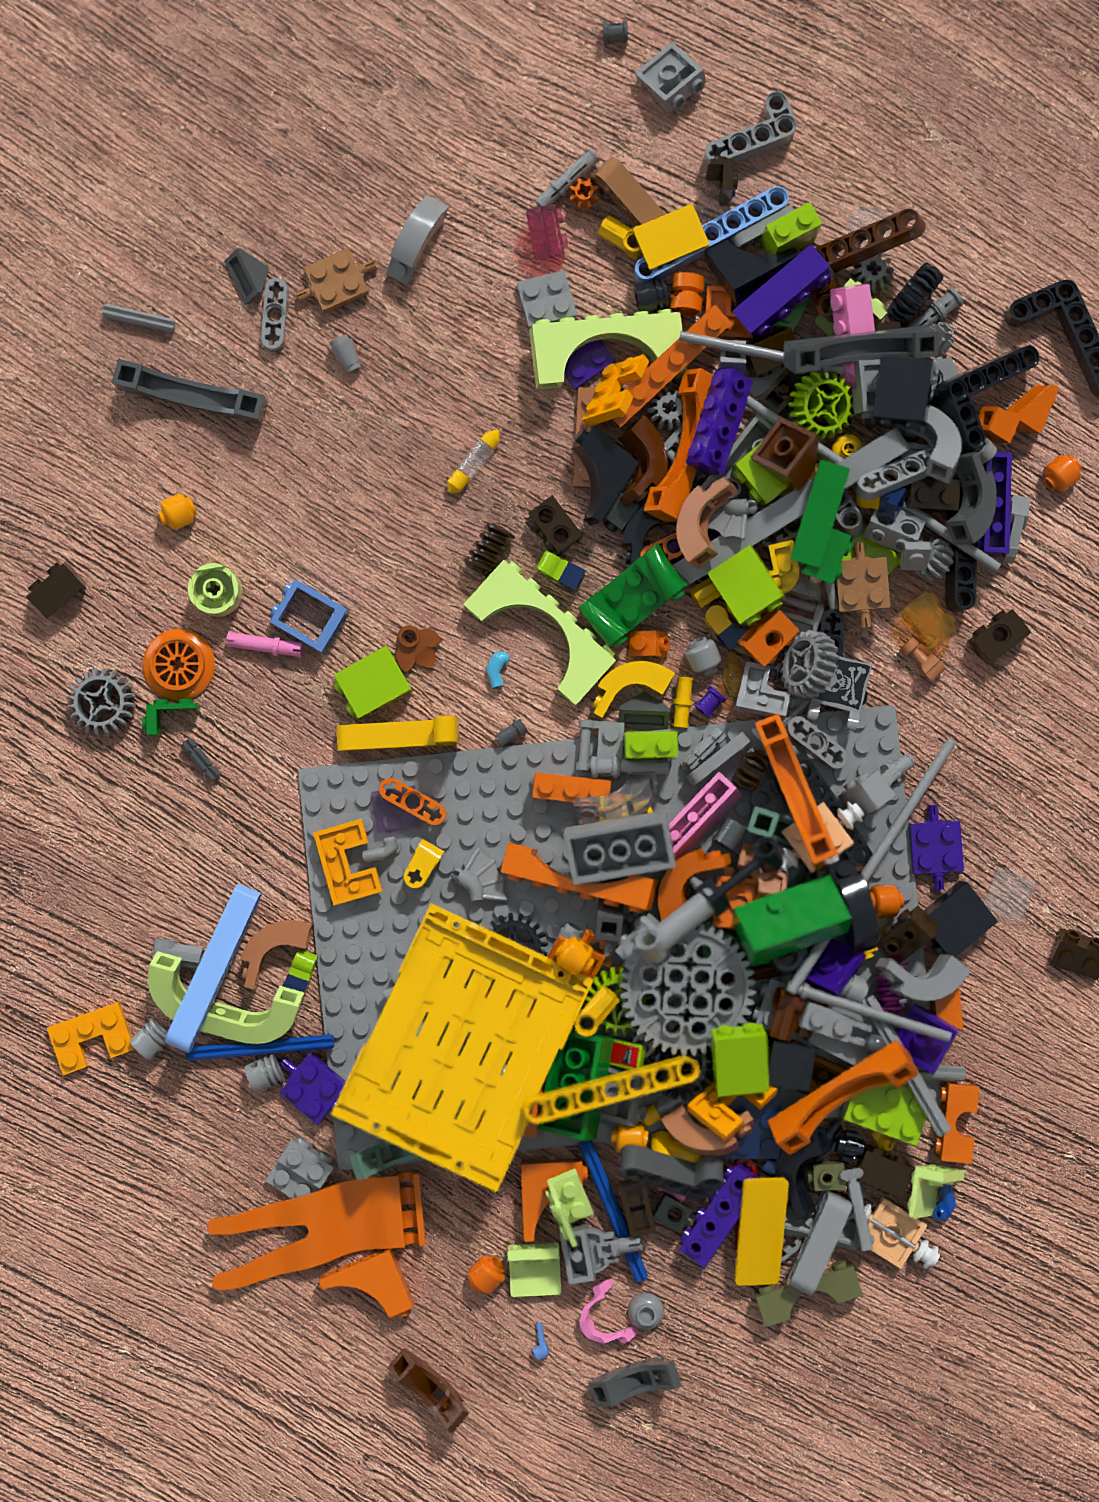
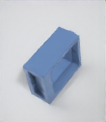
[269,579,349,654]

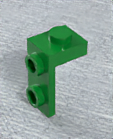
[142,699,200,736]

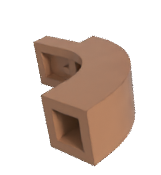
[676,477,738,569]
[240,920,313,989]
[661,1106,755,1156]

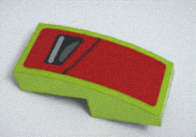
[608,1036,646,1070]

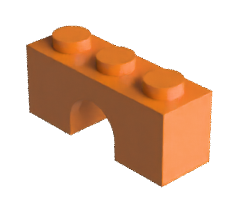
[532,772,611,807]
[934,1081,980,1164]

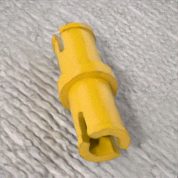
[672,676,693,728]

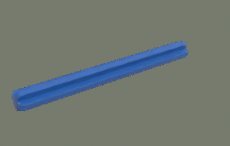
[185,1034,335,1061]
[579,1140,648,1282]

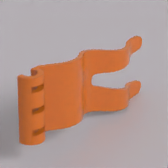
[207,1170,426,1290]

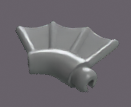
[708,498,757,540]
[451,847,507,902]

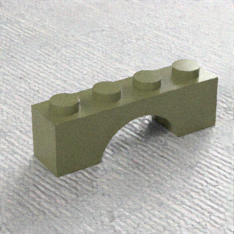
[754,1260,863,1327]

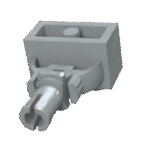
[838,754,915,818]
[560,1223,643,1285]

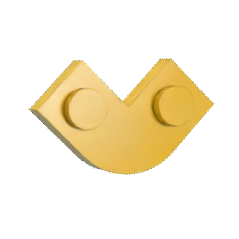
[769,540,800,594]

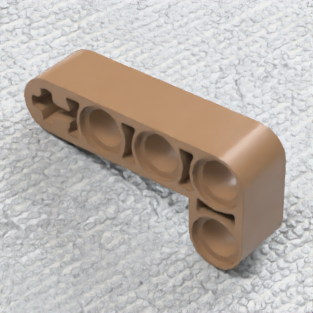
[589,157,666,226]

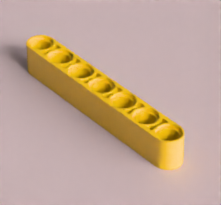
[523,1056,699,1123]

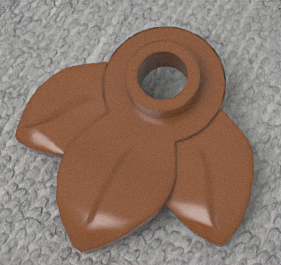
[396,625,442,672]

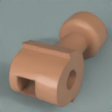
[899,637,946,683]

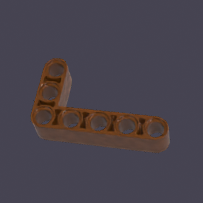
[812,208,926,323]

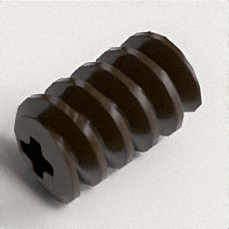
[463,523,515,578]

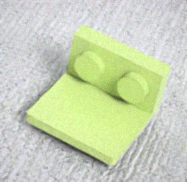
[908,1164,965,1219]
[546,1169,594,1247]
[508,1242,561,1297]

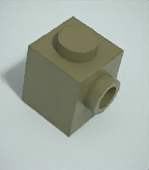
[806,1160,845,1191]

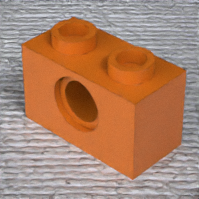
[737,609,800,667]

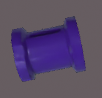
[694,686,726,719]

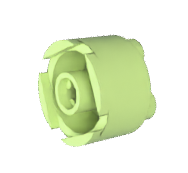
[188,563,243,617]

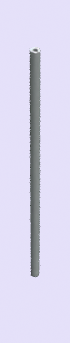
[746,396,1001,572]
[786,739,956,995]

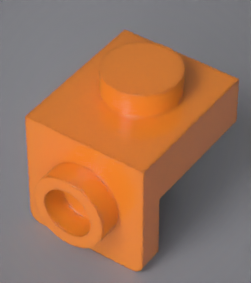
[629,630,670,658]

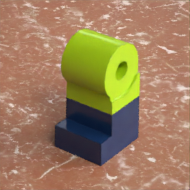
[536,551,586,593]
[282,948,318,999]

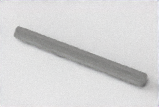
[862,996,951,1137]

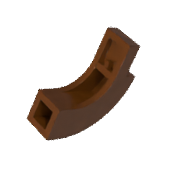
[618,415,668,506]
[387,1348,470,1433]

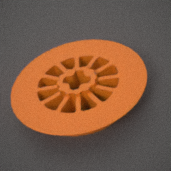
[143,629,215,701]

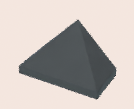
[224,248,269,305]
[619,691,670,730]

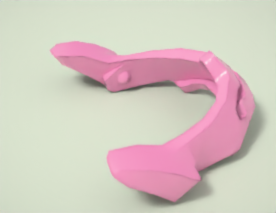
[579,1279,638,1344]

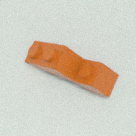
[978,385,1059,443]

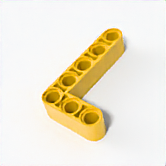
[336,716,460,751]

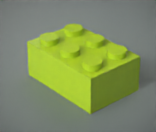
[839,1084,927,1146]

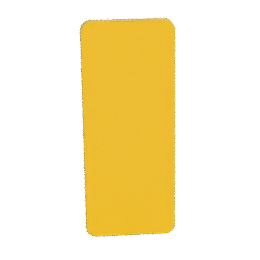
[734,1178,789,1286]

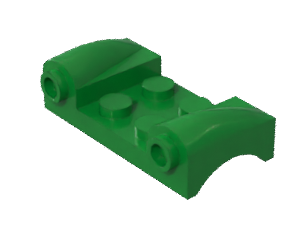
[578,544,689,648]

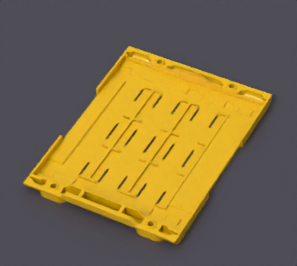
[331,903,593,1192]

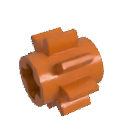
[570,178,599,210]

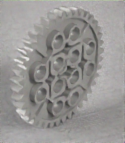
[620,922,756,1056]

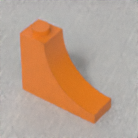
[521,1158,588,1242]
[318,1249,414,1318]

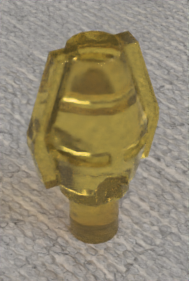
[722,653,744,698]

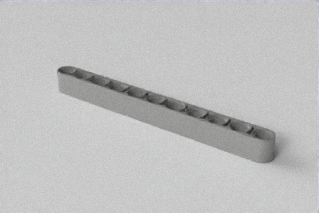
[672,427,910,586]

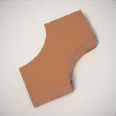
[737,842,788,897]

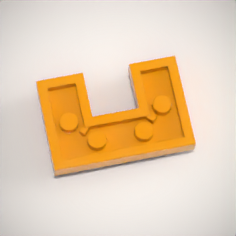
[582,354,649,427]
[313,818,383,906]
[47,1001,135,1075]
[687,1081,778,1142]

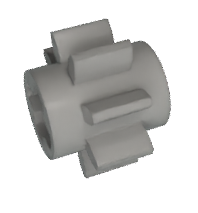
[929,322,955,353]

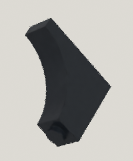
[705,239,800,305]
[571,426,639,525]

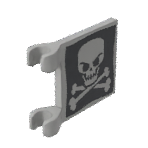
[806,656,872,731]

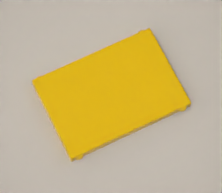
[632,203,710,271]

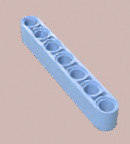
[634,186,789,284]
[165,884,262,1053]

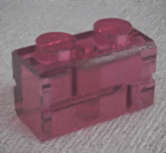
[525,204,568,260]

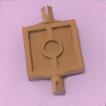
[296,247,377,314]
[837,542,891,629]

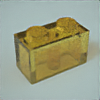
[899,591,958,651]

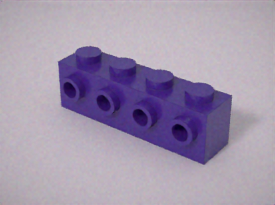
[733,244,834,340]
[686,368,753,475]
[977,452,1012,557]
[679,1163,760,1268]

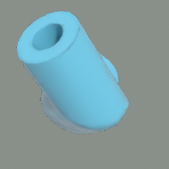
[486,652,510,689]

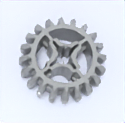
[780,630,839,699]
[67,668,136,736]

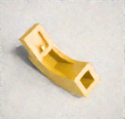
[592,661,675,719]

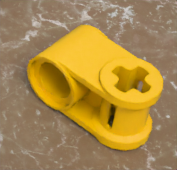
[404,839,445,889]

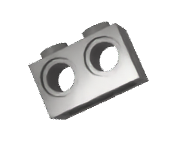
[864,510,926,553]

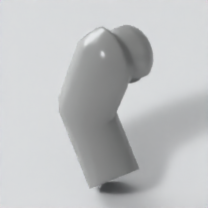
[362,837,399,863]

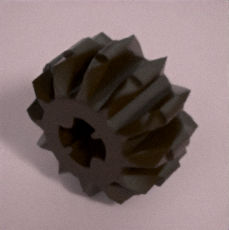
[732,747,770,792]

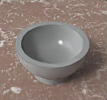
[628,1293,664,1330]

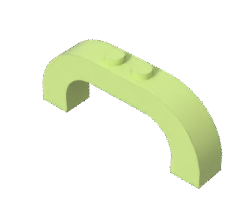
[148,951,304,1044]

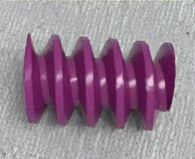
[874,965,908,1017]

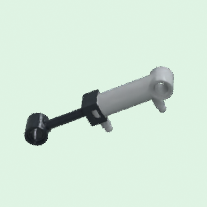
[635,837,784,964]

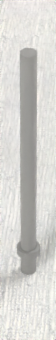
[679,331,845,374]
[786,981,951,1042]

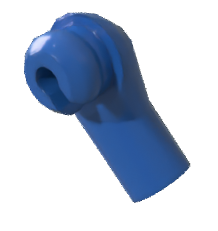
[933,1184,956,1221]

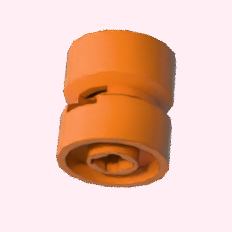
[669,272,705,316]

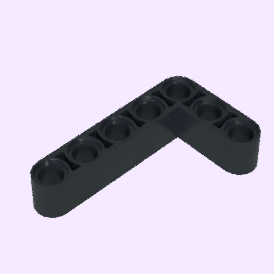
[1004,279,1099,397]
[934,345,1040,453]
[905,487,977,612]
[749,759,872,867]

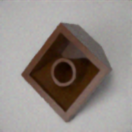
[751,417,819,491]

